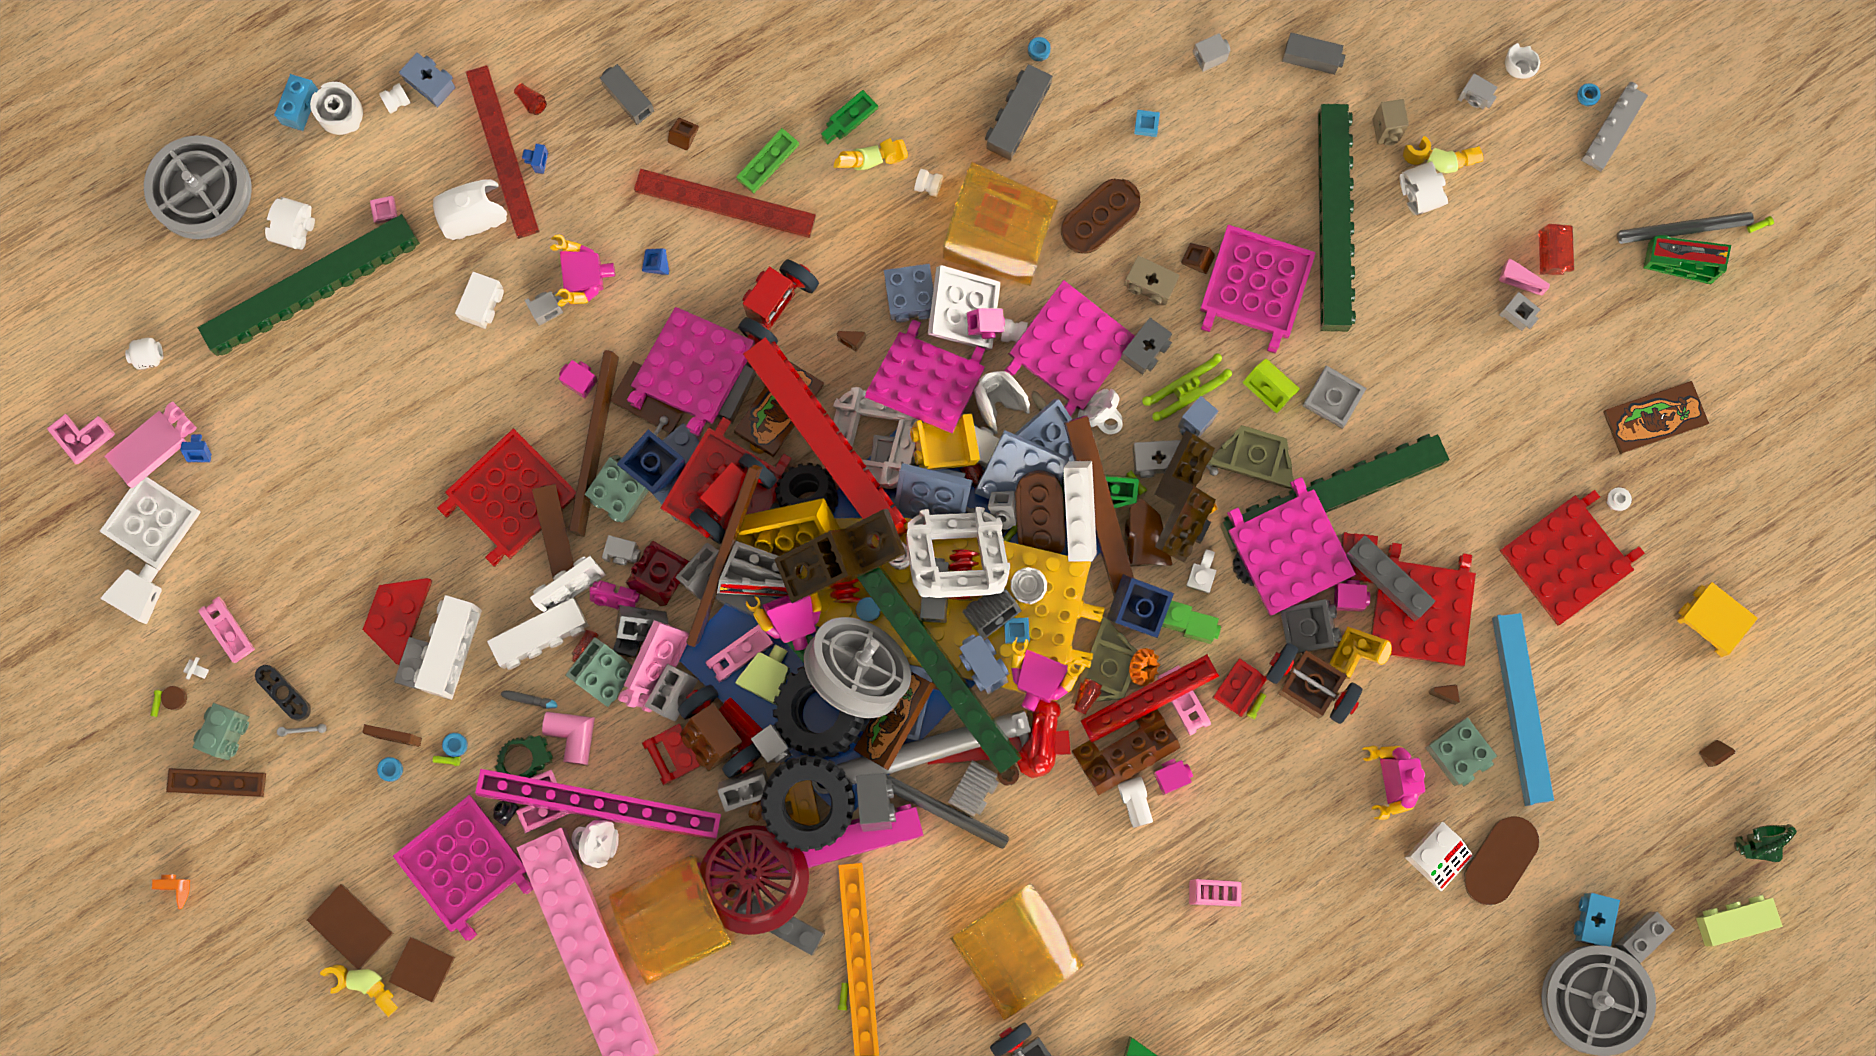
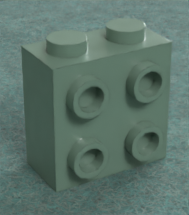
[585,455,648,522]
[565,637,633,707]
[192,703,250,760]
[1425,717,1497,787]

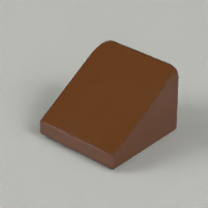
[668,118,699,151]
[1181,243,1215,274]
[837,331,866,352]
[1429,684,1460,705]
[1699,740,1735,767]

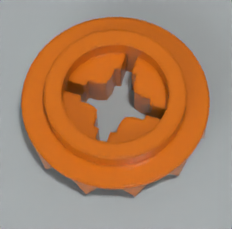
[1129,648,1161,686]

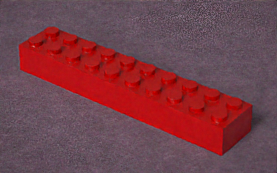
[743,337,908,540]

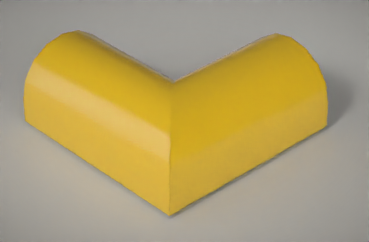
[1329,626,1391,679]

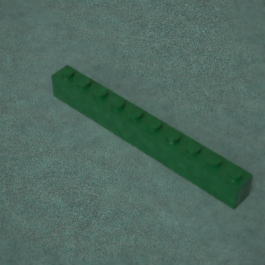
[1318,104,1356,332]
[197,214,420,356]
[1220,434,1450,552]
[858,566,1022,774]

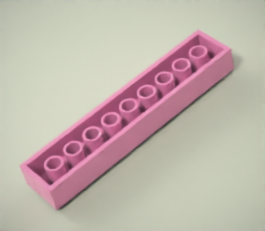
[517,828,659,1056]

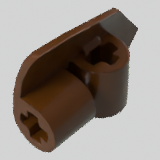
[1124,498,1173,566]

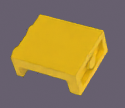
[910,414,980,470]
[1677,582,1758,657]

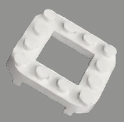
[824,387,925,489]
[906,507,1010,598]

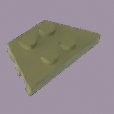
[1207,425,1294,490]
[1071,617,1137,704]

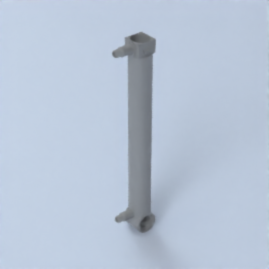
[812,710,1031,794]

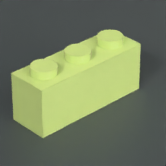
[1696,895,1783,946]

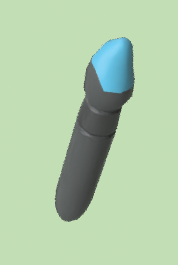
[501,690,558,709]

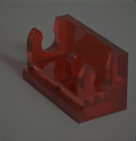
[1539,224,1574,275]

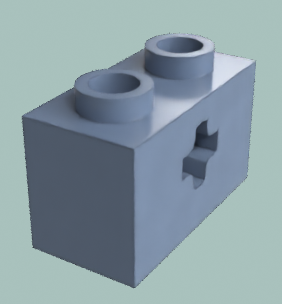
[399,53,455,108]
[1178,396,1218,437]

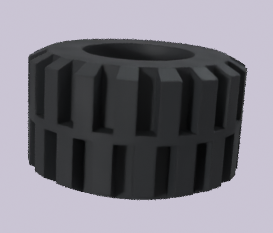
[775,463,838,514]

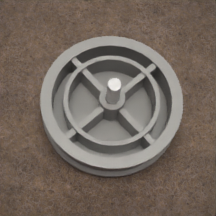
[144,135,252,239]
[804,617,911,718]
[1541,946,1656,1056]

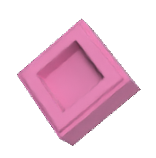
[370,196,397,224]

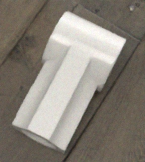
[1118,776,1153,828]

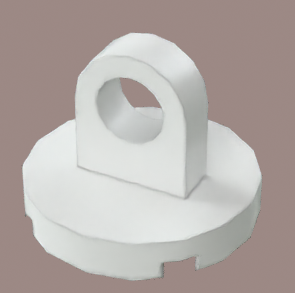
[1078,389,1123,434]
[572,819,619,868]

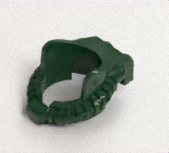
[494,735,553,778]
[1734,824,1797,862]

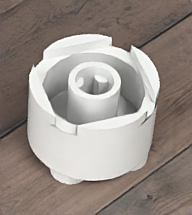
[310,82,363,135]
[1400,162,1448,215]
[265,197,315,250]

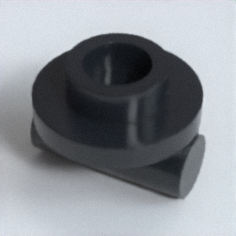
[493,801,520,827]

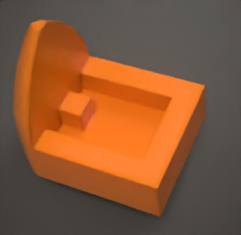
[152,875,190,909]

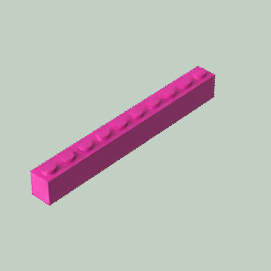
[475,769,721,841]
[682,804,924,900]

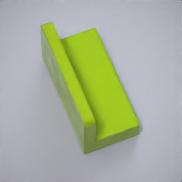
[1242,359,1300,413]

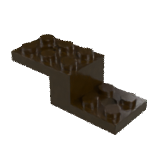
[1154,431,1216,563]
[774,509,906,603]

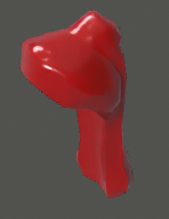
[1017,699,1061,778]

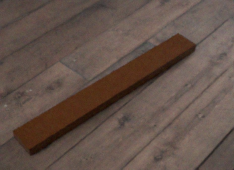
[569,350,619,537]
[1064,415,1134,596]
[686,464,763,647]

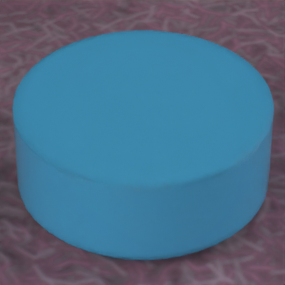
[1028,37,1051,61]
[856,597,881,622]
[442,733,468,757]
[377,757,403,782]

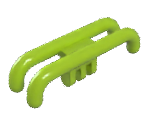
[1142,353,1232,422]

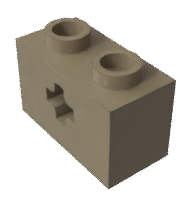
[1372,99,1409,145]
[1124,255,1180,305]

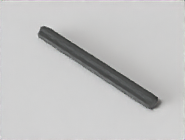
[1617,212,1754,244]
[886,774,1009,849]

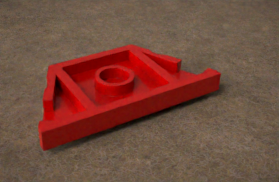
[362,578,433,665]

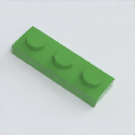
[736,128,799,194]

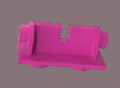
[589,580,640,610]

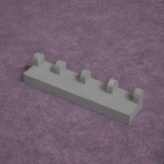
[1581,82,1648,172]

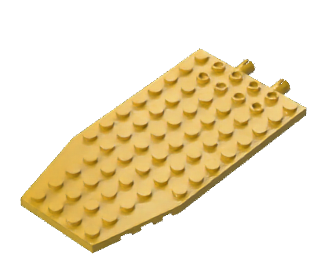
[801,518,1105,701]

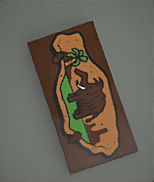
[734,361,824,457]
[1603,381,1709,454]
[854,672,935,770]

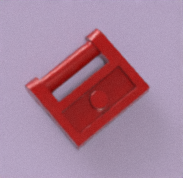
[642,723,701,786]

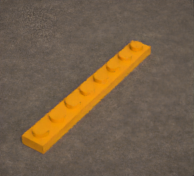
[838,863,880,1056]

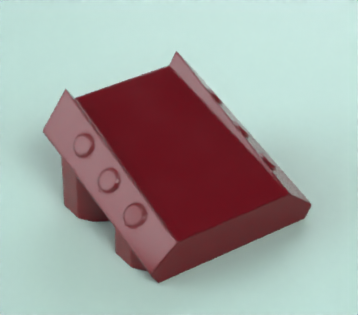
[626,541,690,606]

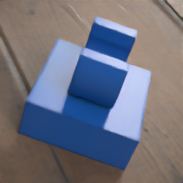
[522,144,548,174]
[180,434,212,462]

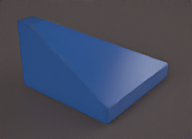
[642,248,669,275]

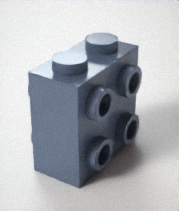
[884,264,933,323]
[959,635,1009,695]

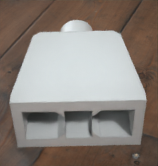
[101,563,161,624]

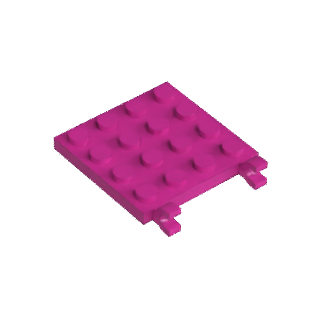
[1200,225,1316,354]
[1004,280,1135,417]
[627,307,755,437]
[865,320,985,433]
[1227,477,1356,616]
[393,795,534,941]

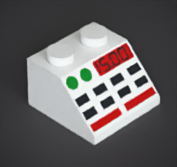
[1405,822,1474,891]

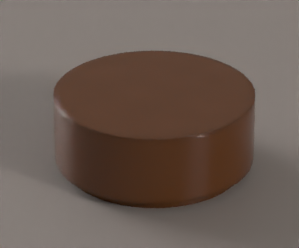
[161,686,187,710]

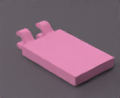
[104,402,196,488]
[618,620,689,712]

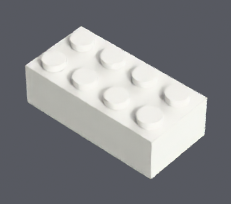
[414,595,482,700]

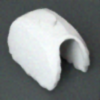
[433,179,507,240]
[974,371,1030,434]

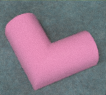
[47,414,115,464]
[542,712,595,765]
[516,770,570,834]

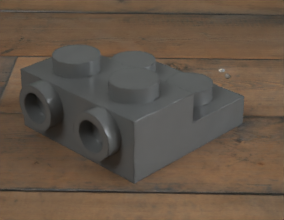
[1280,599,1342,654]

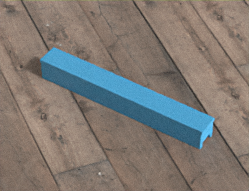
[1492,613,1554,806]

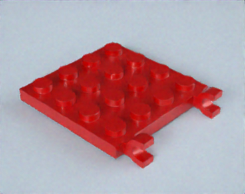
[660,417,792,545]
[437,428,576,567]
[1500,490,1645,626]
[1371,543,1476,667]

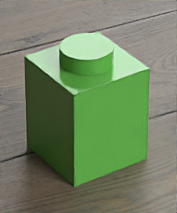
[1162,601,1192,633]
[1183,611,1221,644]

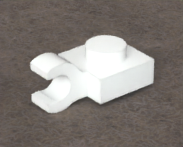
[1186,549,1216,594]

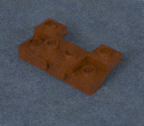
[1071,709,1181,796]

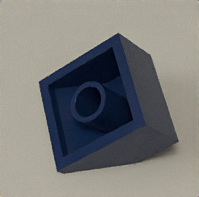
[617,429,686,494]

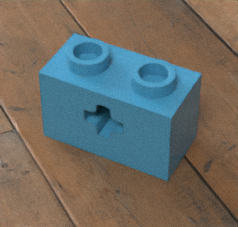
[274,74,318,131]
[1574,893,1620,947]

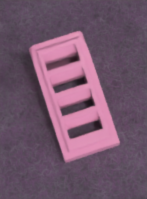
[1499,259,1550,296]
[1189,879,1241,907]

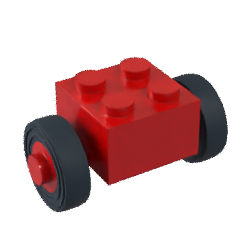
[738,259,819,344]
[689,453,777,544]

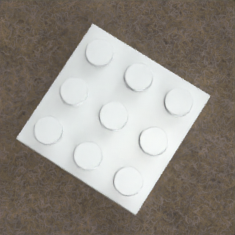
[928,266,1000,350]
[100,477,201,570]
[530,556,606,612]

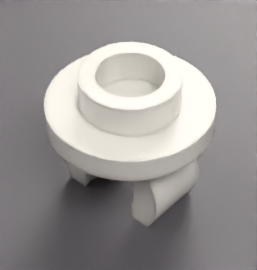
[1606,488,1632,511]
[183,657,209,680]

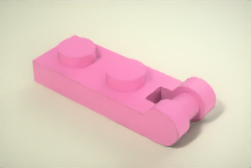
[198,596,255,663]
[706,624,774,683]
[1157,665,1211,736]

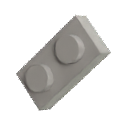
[394,637,429,690]

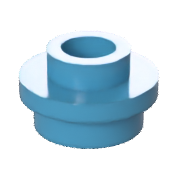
[1577,84,1601,106]

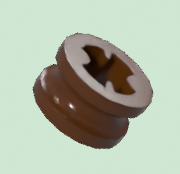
[998,765,1019,786]

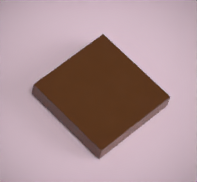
[362,724,422,747]
[389,937,455,1002]

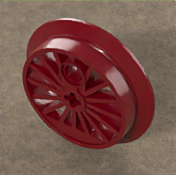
[698,825,809,935]

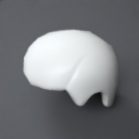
[1505,43,1540,79]
[1011,567,1047,604]

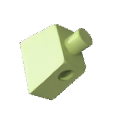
[736,645,790,706]

